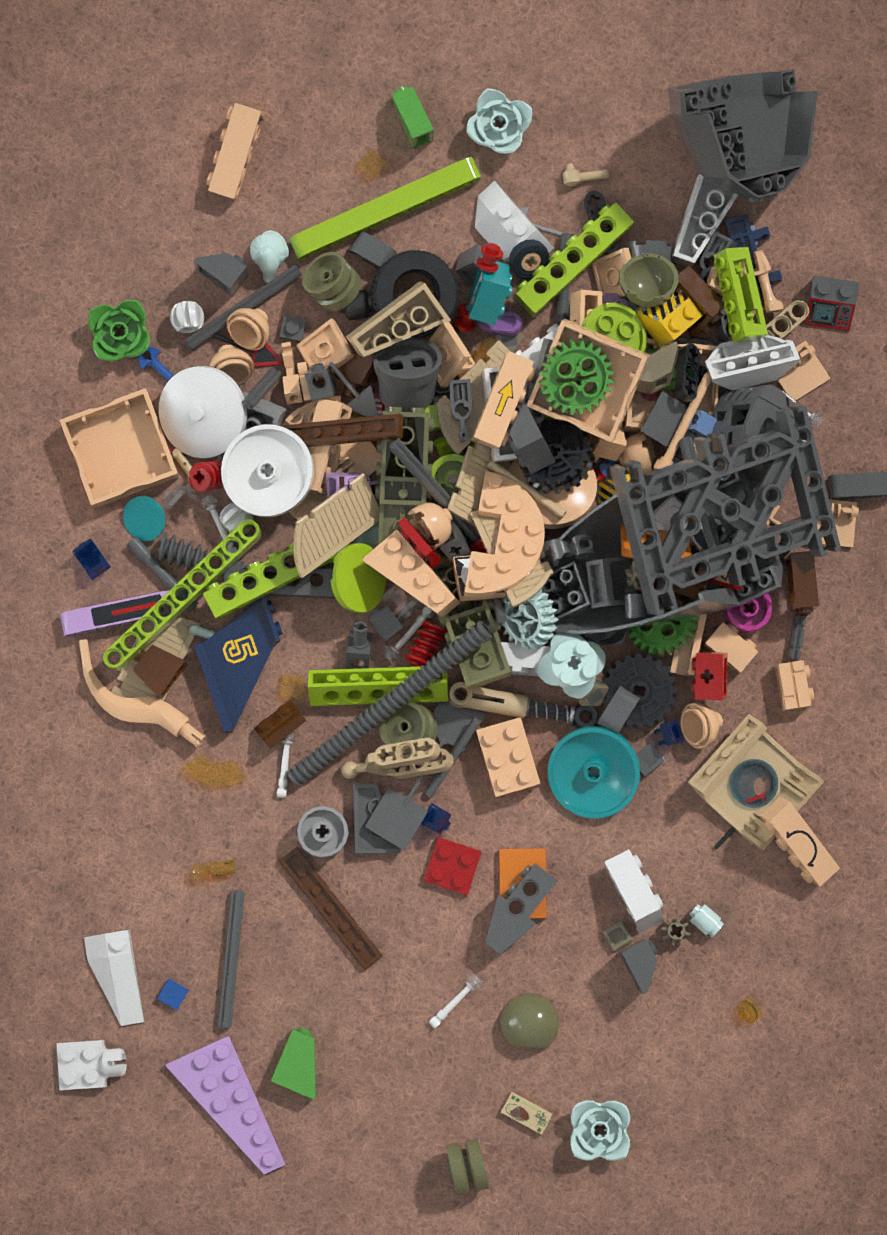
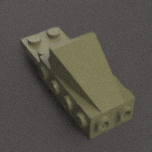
[375,407,434,548]
[431,549,512,690]

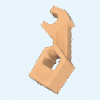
[281,342,303,405]

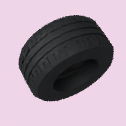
[370,250,459,338]

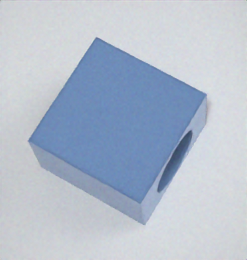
[688,410,717,438]

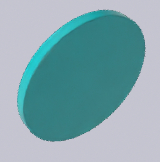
[123,496,166,541]

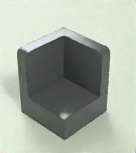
[456,245,483,286]
[636,743,666,777]

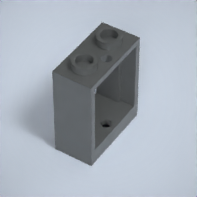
[586,557,640,608]

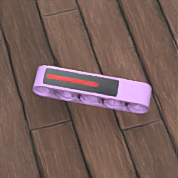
[60,591,172,637]

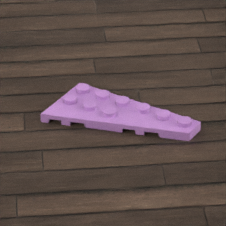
[165,1036,285,1174]

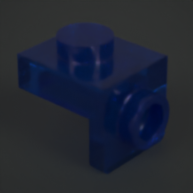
[72,539,111,580]

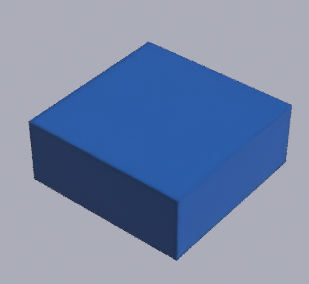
[157,978,189,1010]

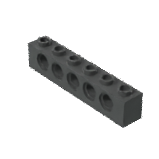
[224,561,336,599]

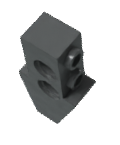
[485,864,557,954]

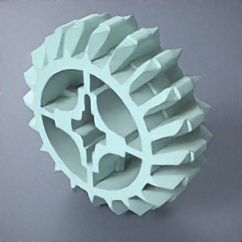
[500,589,558,649]

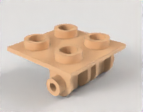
[777,341,831,400]
[335,441,381,476]
[817,499,859,548]

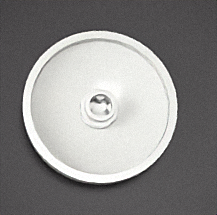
[159,366,247,458]
[221,424,314,517]

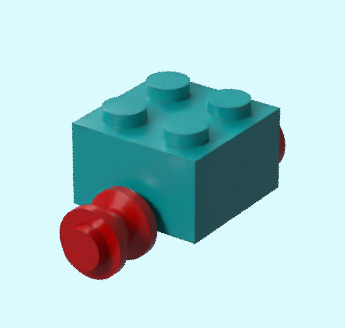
[453,243,512,333]

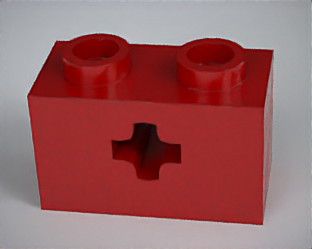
[692,652,728,700]

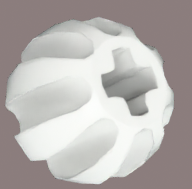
[170,301,204,333]
[220,503,254,534]

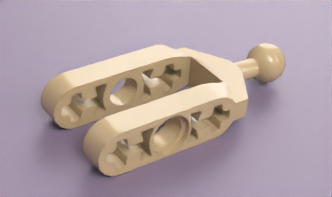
[341,738,454,779]

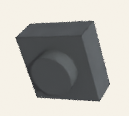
[279,315,306,342]

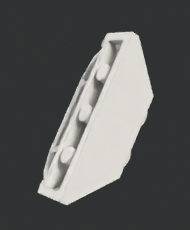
[475,181,555,262]
[705,335,800,391]

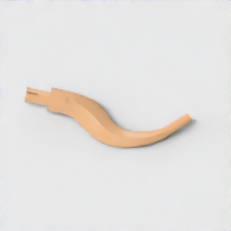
[79,639,206,748]

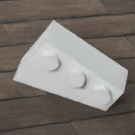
[605,850,664,934]

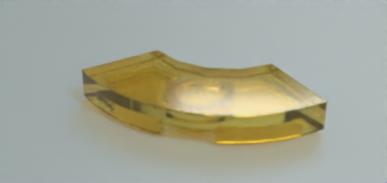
[182,754,246,787]

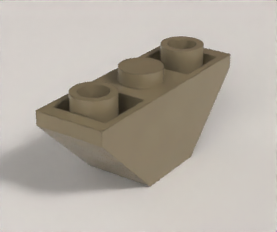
[636,341,678,394]

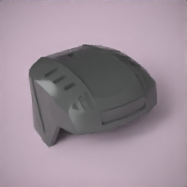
[708,385,800,485]

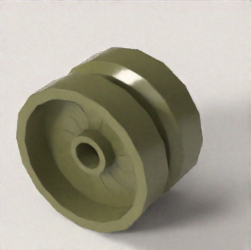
[302,252,361,311]
[379,702,438,754]
[446,1138,489,1196]

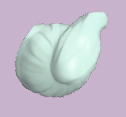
[250,230,289,283]

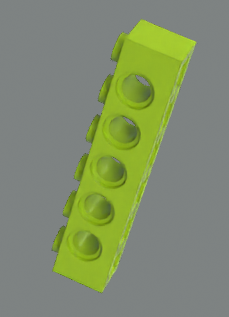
[515,202,634,318]
[203,543,338,620]
[308,667,449,706]

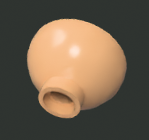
[227,308,269,350]
[209,345,254,385]
[680,703,723,749]

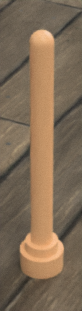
[653,373,711,470]

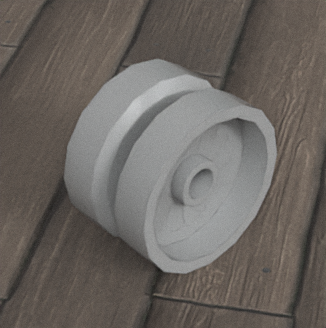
[297,806,349,858]

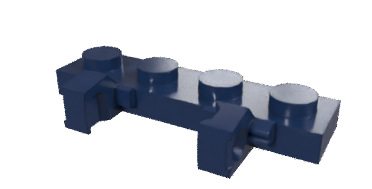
[725,214,782,304]

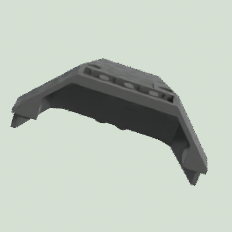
[668,69,818,202]

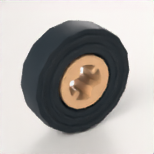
[509,239,550,279]

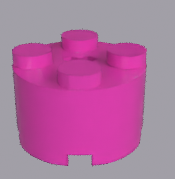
[724,593,772,633]

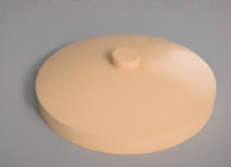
[508,459,597,529]

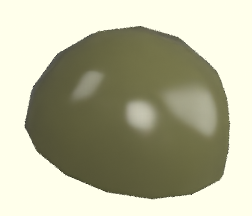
[619,253,679,307]
[500,993,560,1048]

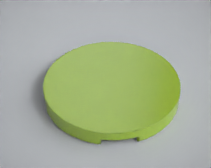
[581,302,647,352]
[330,543,386,613]

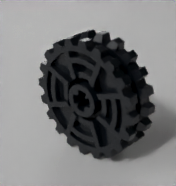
[518,420,595,494]
[603,653,677,728]

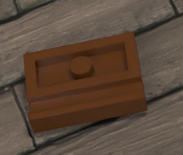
[254,700,307,750]

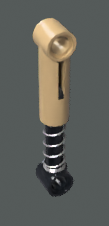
[448,682,597,729]

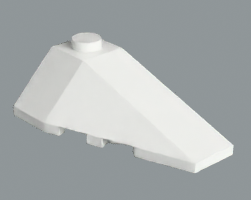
[84,930,144,1026]

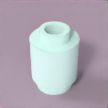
[689,904,724,937]

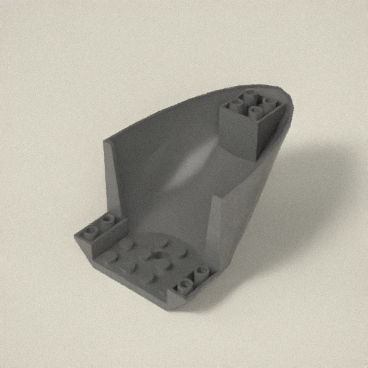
[541,466,783,634]

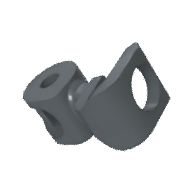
[549,534,595,566]

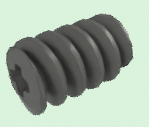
[158,532,209,570]

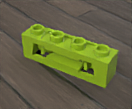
[714,247,768,343]

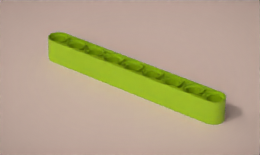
[289,157,482,260]
[103,520,262,671]

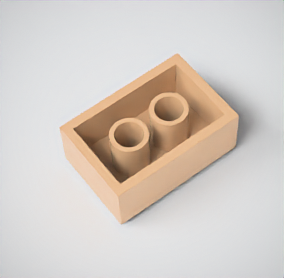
[476,717,540,798]

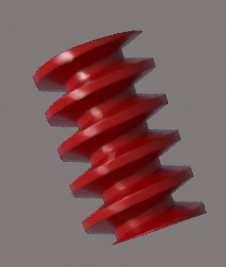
[188,460,224,492]
[404,622,448,667]

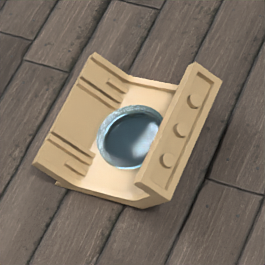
[688,714,824,851]

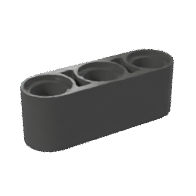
[828,472,887,500]

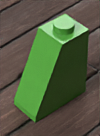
[392,86,434,149]
[271,1026,316,1100]

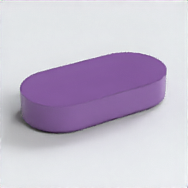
[478,311,523,336]

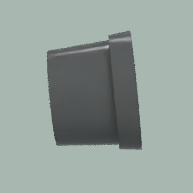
[373,337,442,412]

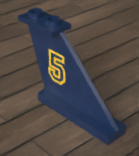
[194,596,283,733]

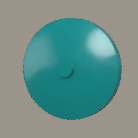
[548,726,640,818]

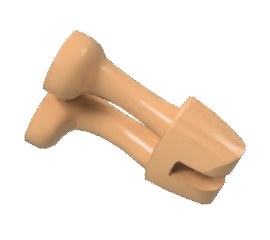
[740,250,784,316]

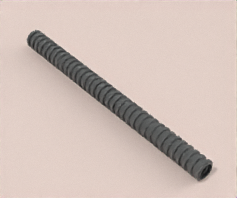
[287,621,492,787]

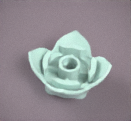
[466,88,532,154]
[537,632,606,699]
[570,1100,630,1161]

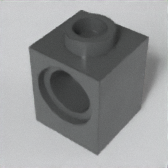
[305,363,337,400]
[369,606,404,643]

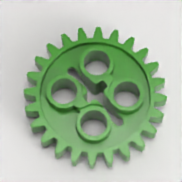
[538,339,614,415]
[627,616,700,657]

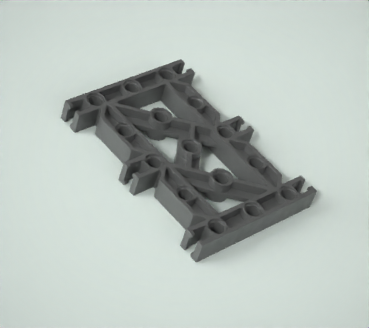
[610,404,841,616]

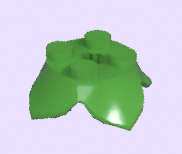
[88,300,150,362]

